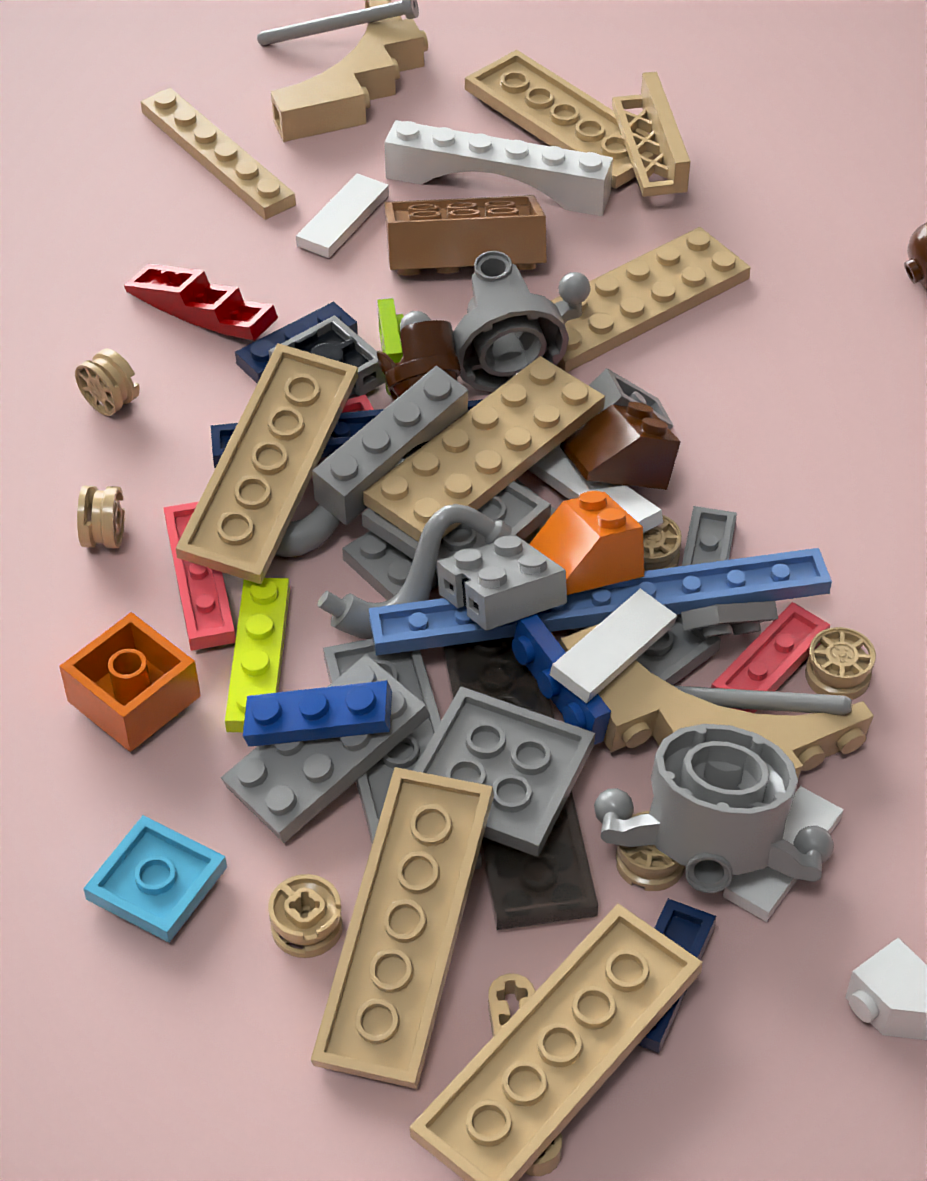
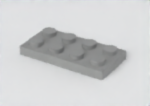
[221,654,431,843]

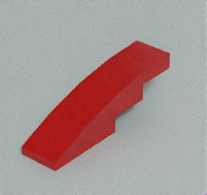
[124,264,278,341]

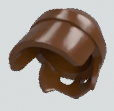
[377,320,461,400]

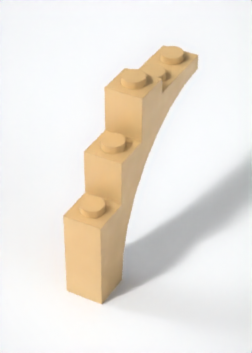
[271,0,428,142]
[560,624,874,778]

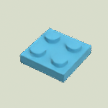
[83,815,227,943]

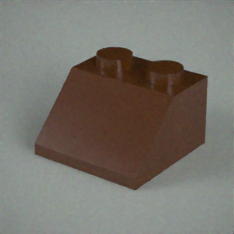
[560,402,681,490]

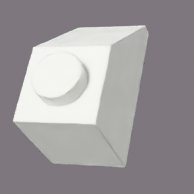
[845,938,927,1040]

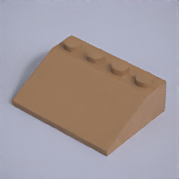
[384,195,547,275]

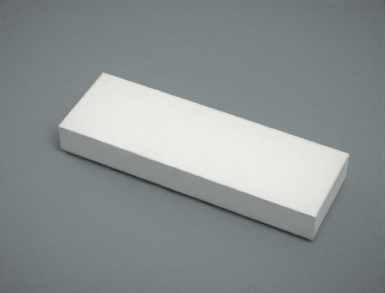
[296,173,389,258]
[549,588,677,703]
[723,786,844,922]

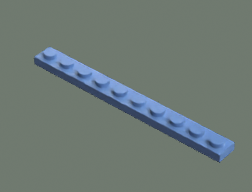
[369,548,832,656]

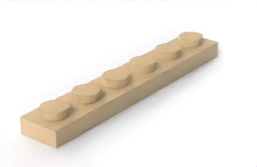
[140,88,296,220]

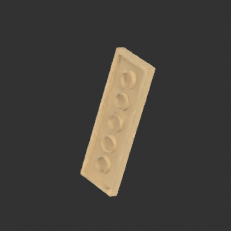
[465,50,658,189]
[551,227,751,372]
[175,343,358,584]
[363,356,605,542]
[311,767,494,1089]
[409,903,702,1181]

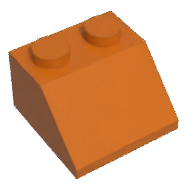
[529,491,644,595]

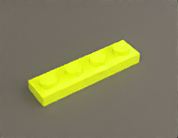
[225,578,290,733]

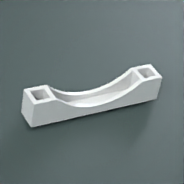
[384,120,613,216]

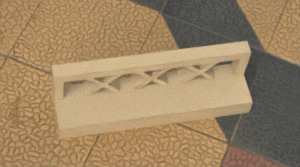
[612,71,691,197]

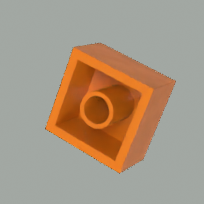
[59,612,201,752]

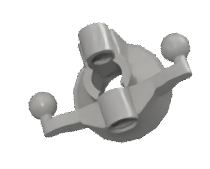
[400,251,591,392]
[594,724,834,893]

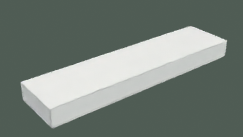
[528,443,663,533]

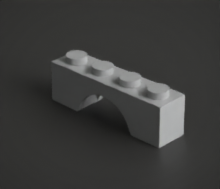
[312,365,468,525]

